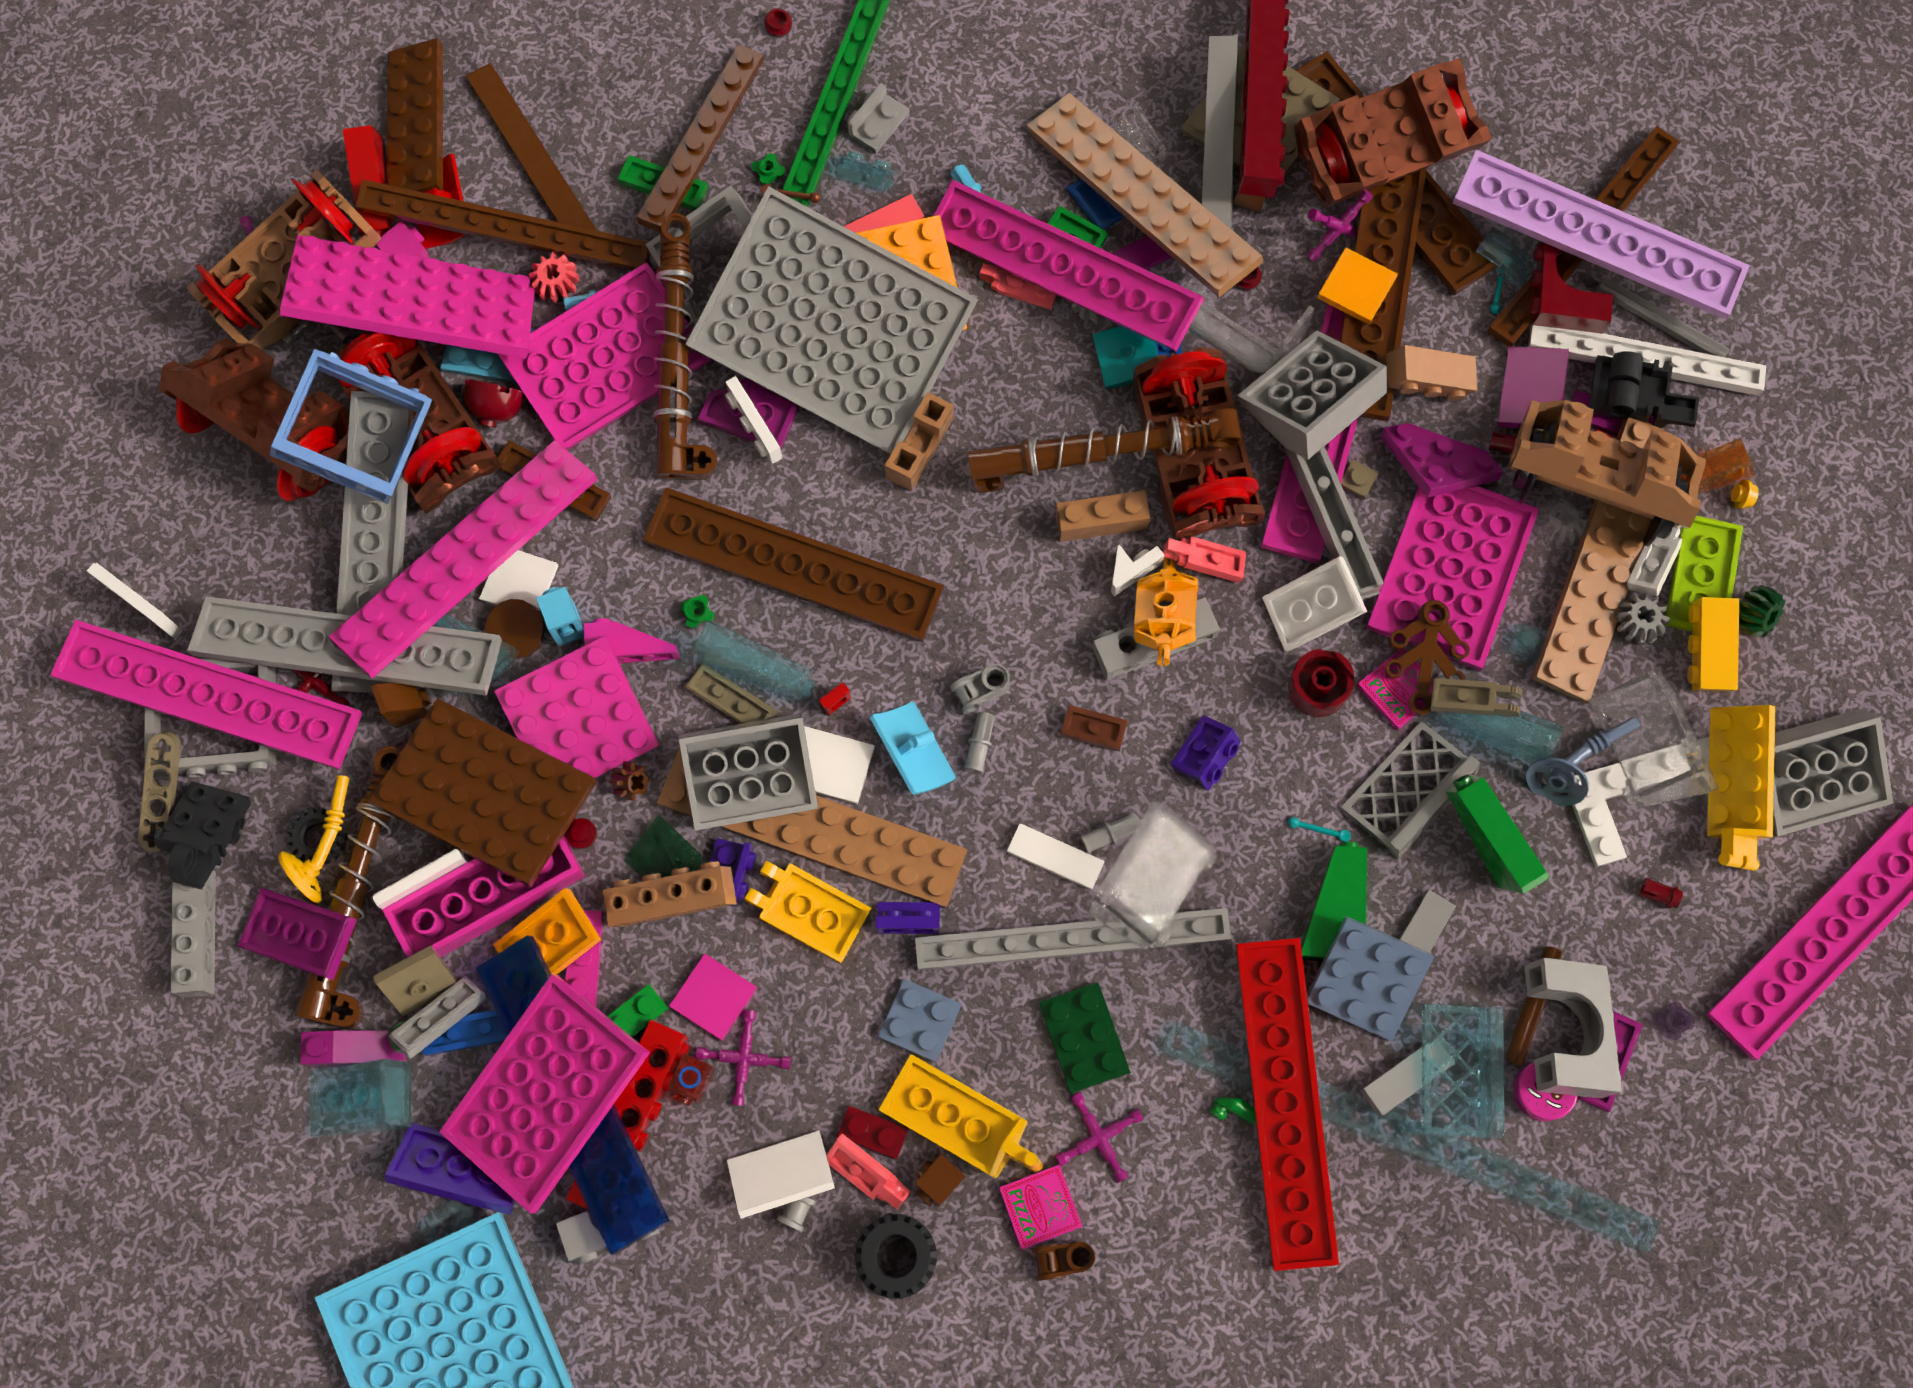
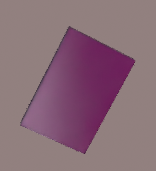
[1498,346,1569,429]

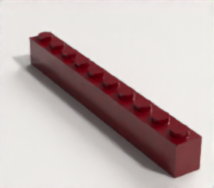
[1239,0,1290,198]

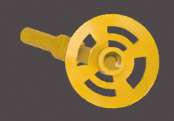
[278,775,350,903]

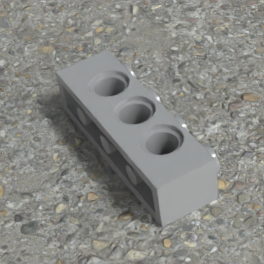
[1092,597,1220,681]
[171,870,216,997]

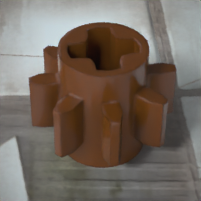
[609,761,649,801]

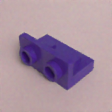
[1170,715,1240,791]
[710,838,757,908]
[876,902,940,934]

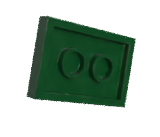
[1039,982,1131,1094]

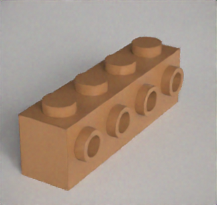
[603,861,737,927]

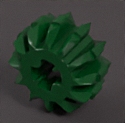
[1739,585,1785,638]

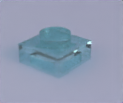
[1509,623,1547,661]

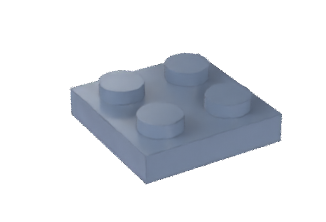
[878,979,962,1063]

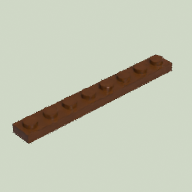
[637,44,764,232]

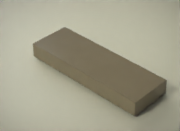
[685,663,778,724]

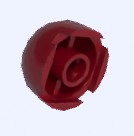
[462,379,524,428]

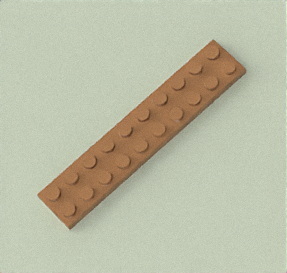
[1027,93,1263,298]
[1531,417,1681,704]
[657,747,968,908]

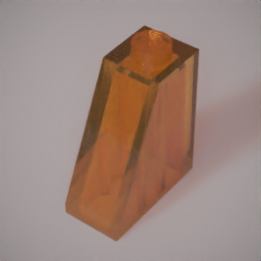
[1681,438,1756,495]

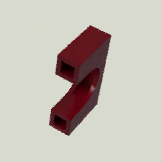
[1529,240,1613,334]

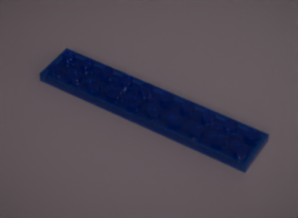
[476,935,670,1255]

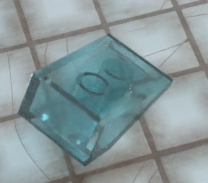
[310,1059,411,1137]

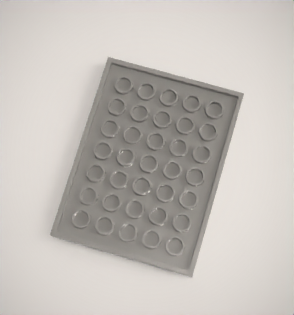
[685,186,978,455]

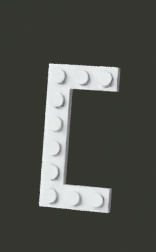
[1566,736,1710,867]

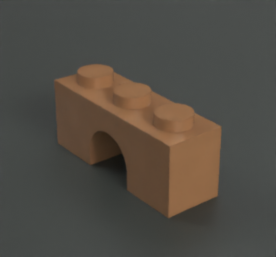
[885,392,954,491]

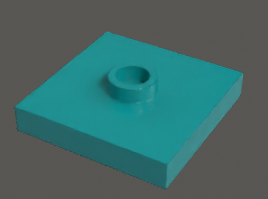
[1092,326,1158,390]

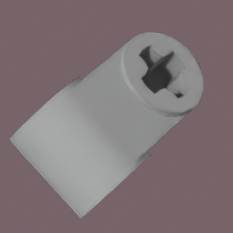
[950,664,1010,714]

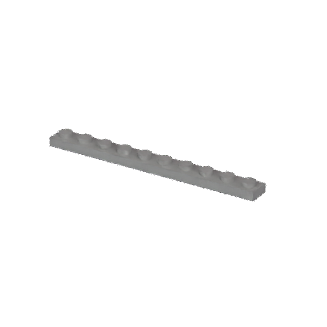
[915,908,1231,971]

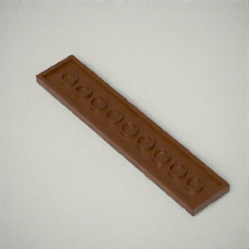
[1296,51,1502,296]
[1340,168,1426,422]
[643,487,944,642]

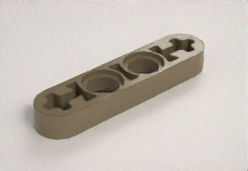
[138,732,181,852]

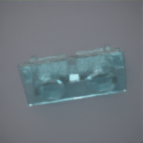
[836,151,898,192]

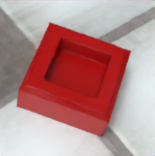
[819,682,851,716]

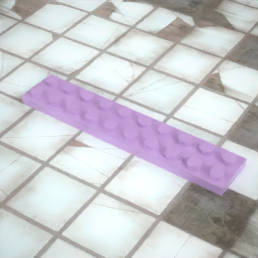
[1452,150,1750,320]

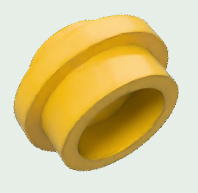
[1731,479,1759,509]

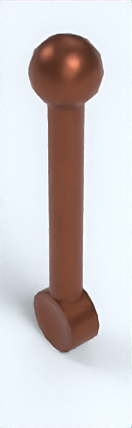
[761,184,821,203]

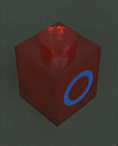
[667,1053,716,1107]

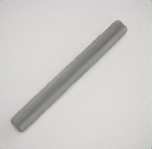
[1596,277,1729,357]

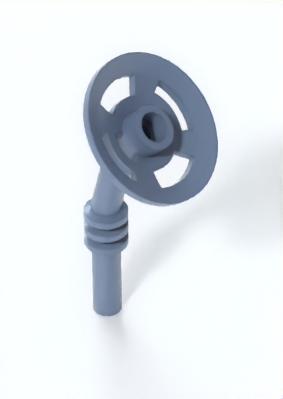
[1526,716,1640,806]

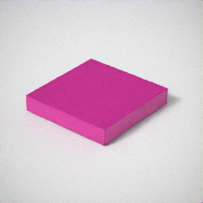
[670,953,757,1041]

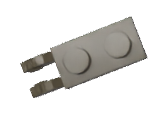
[1431,678,1523,717]

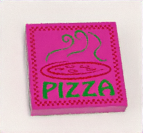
[1357,647,1434,731]
[999,1165,1083,1250]

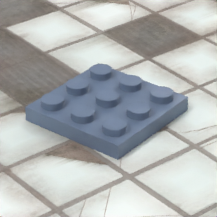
[1307,915,1434,1041]

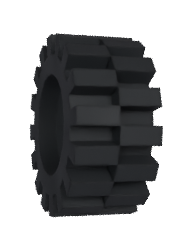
[286,807,347,865]

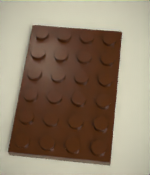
[369,698,597,888]

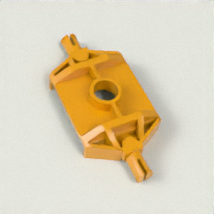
[1134,558,1199,666]

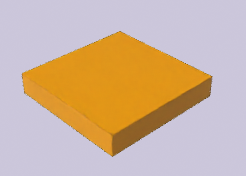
[1317,248,1398,325]

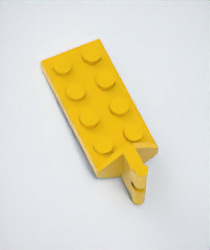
[1707,705,1775,871]
[879,1054,1043,1179]

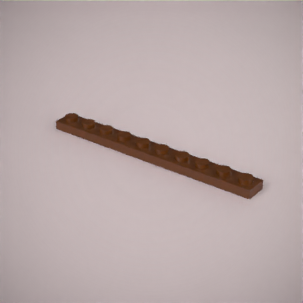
[1487,126,1680,347]
[356,179,649,271]

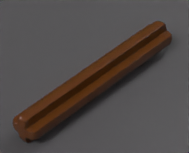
[1505,946,1563,1066]

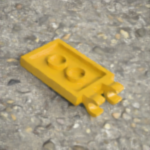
[744,861,872,964]

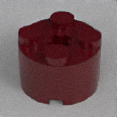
[1288,649,1354,718]

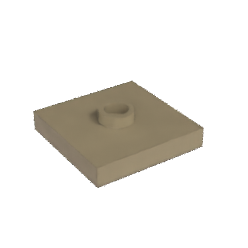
[373,945,458,1016]

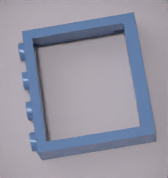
[270,349,432,504]

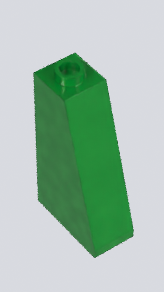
[1445,774,1550,894]
[1301,842,1367,961]

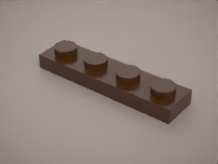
[497,440,612,522]

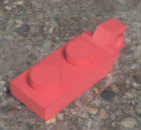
[979,263,1057,310]
[1162,536,1246,583]
[826,1134,911,1210]

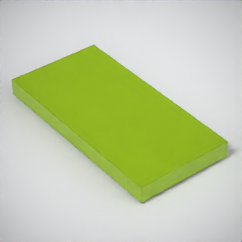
[1664,515,1743,632]

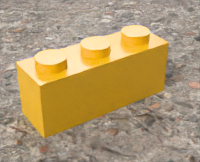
[1687,597,1739,692]

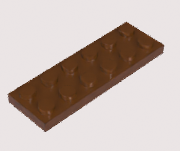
[387,38,443,192]

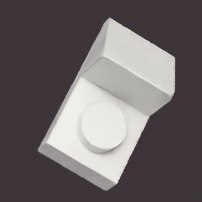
[1111,545,1165,597]

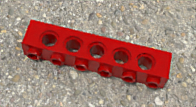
[565,1019,690,1216]

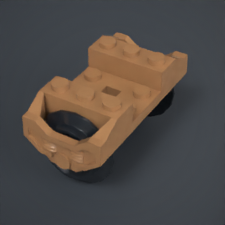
[1509,400,1706,547]

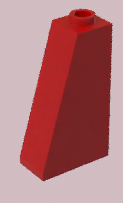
[342,125,393,237]

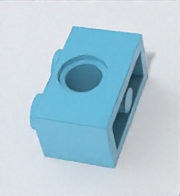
[536,587,584,647]

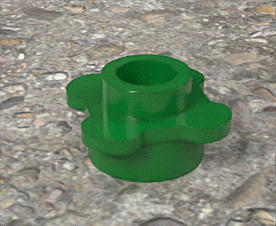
[751,153,785,185]
[680,595,714,629]

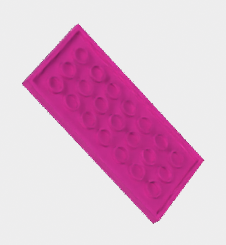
[280,235,535,358]

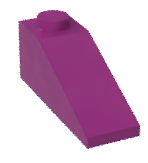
[301,1031,406,1068]

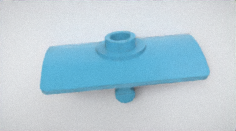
[870,702,956,795]

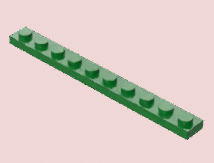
[783,0,891,208]

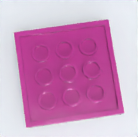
[494,636,660,778]

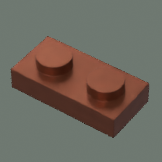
[1060,705,1128,752]

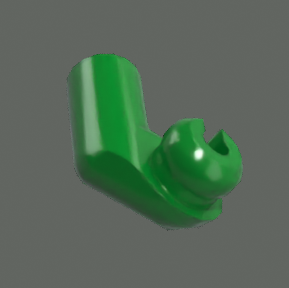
[1210,1097,1256,1124]

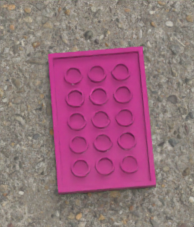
[498,262,711,451]
[1366,486,1539,672]
[439,974,650,1213]

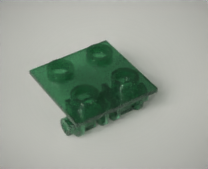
[624,815,704,878]

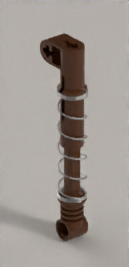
[653,213,717,480]
[968,408,1242,493]
[295,746,401,1029]

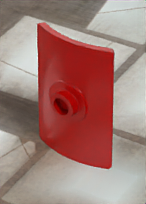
[418,153,466,249]

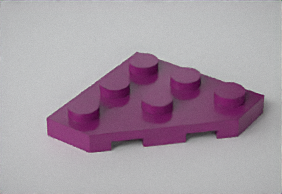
[698,378,800,450]
[1380,423,1503,498]

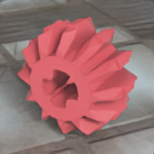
[529,252,579,304]

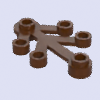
[1384,600,1470,716]

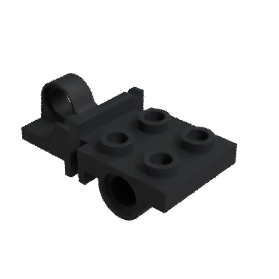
[1588,351,1700,428]
[154,781,251,890]

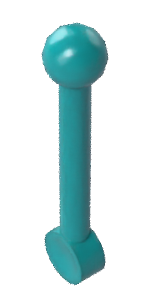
[1489,260,1509,314]
[1287,816,1351,842]

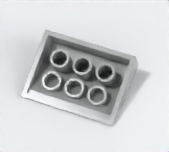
[1237,330,1387,460]
[1773,709,1894,836]
[679,713,818,831]

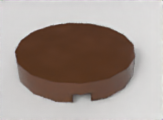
[485,599,546,659]

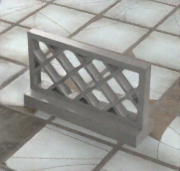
[1341,721,1480,860]

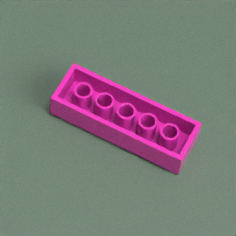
[382,836,587,958]

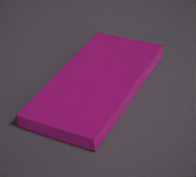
[237,888,357,980]

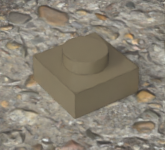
[1341,460,1379,500]

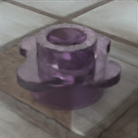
[1656,1002,1695,1040]

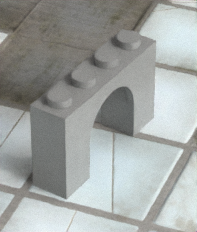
[1524,958,1622,1098]

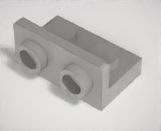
[847,83,909,154]

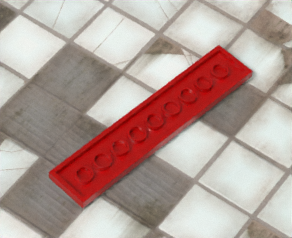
[1235,938,1339,1271]

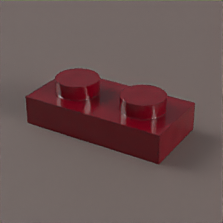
[837,1106,909,1160]

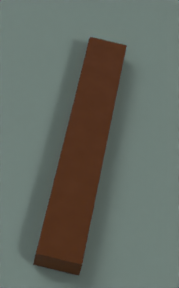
[466,63,597,231]

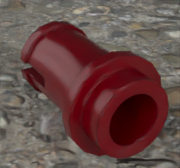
[1489,431,1516,454]
[1639,877,1683,909]

